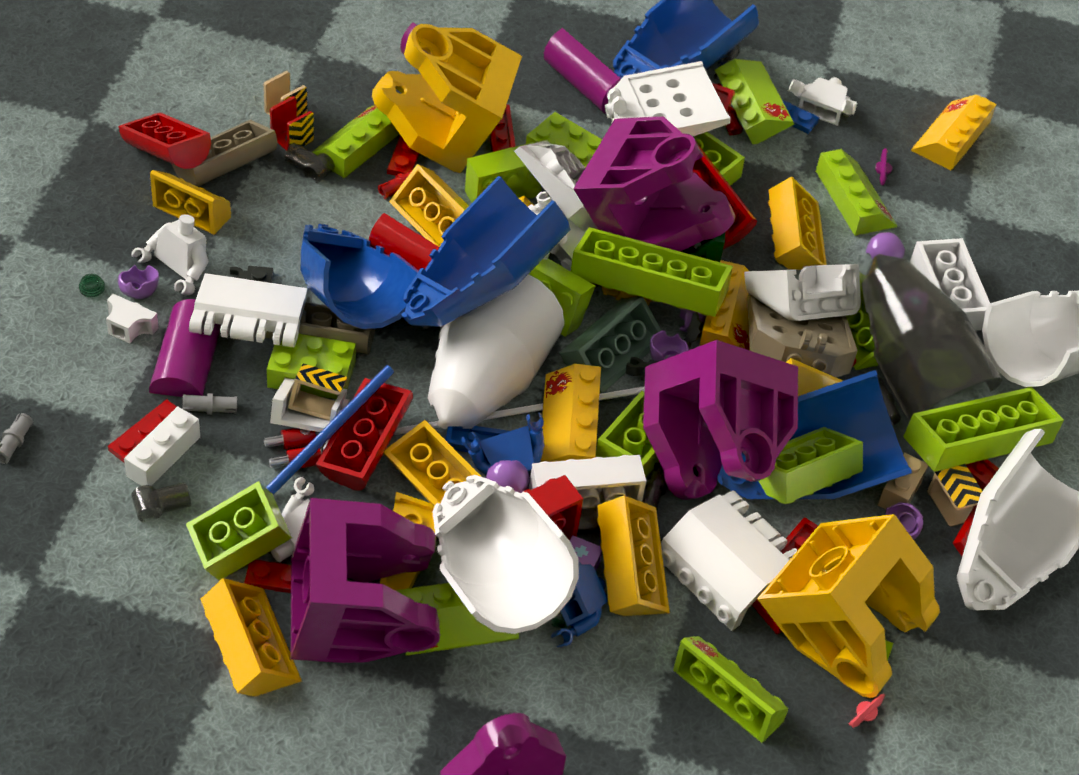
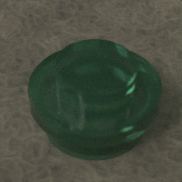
[79,274,105,297]

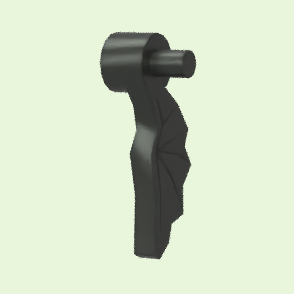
[683,312,702,349]

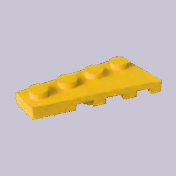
[380,492,437,591]

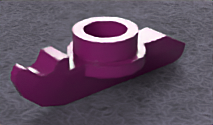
[875,148,892,186]

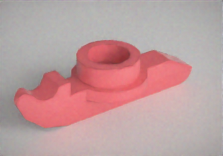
[848,693,885,728]

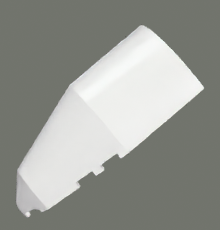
[428,274,564,429]
[982,291,1079,387]
[956,429,1079,611]
[433,475,579,634]

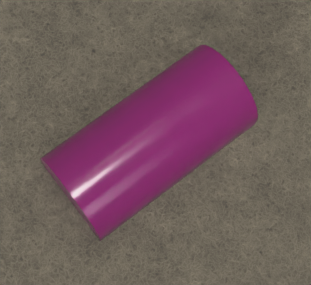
[544,28,621,114]
[149,299,221,397]

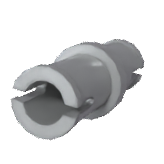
[182,393,237,415]
[0,413,33,464]

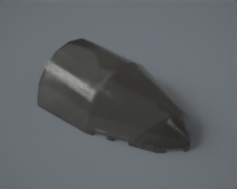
[861,254,1003,421]

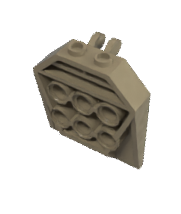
[747,294,858,377]

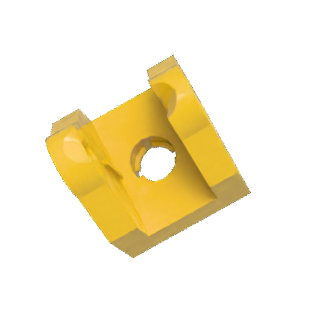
[372,24,522,173]
[757,514,940,698]

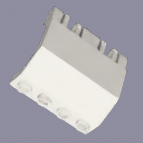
[189,273,312,347]
[661,490,798,631]

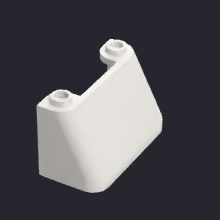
[744,264,861,321]

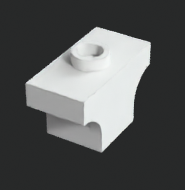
[106,294,158,343]

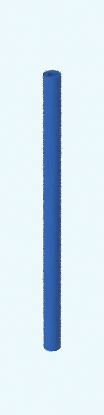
[266,365,394,495]

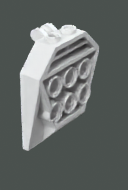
[605,61,730,137]
[514,140,597,233]

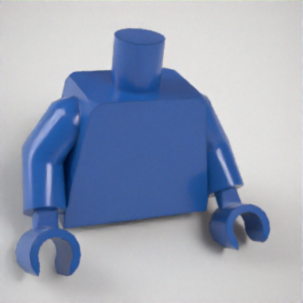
[461,412,545,489]
[551,561,608,647]

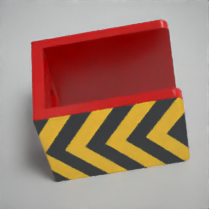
[270,96,314,154]

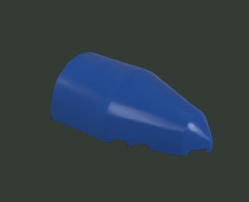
[613,0,759,79]
[401,176,570,327]
[301,224,418,329]
[717,370,912,500]

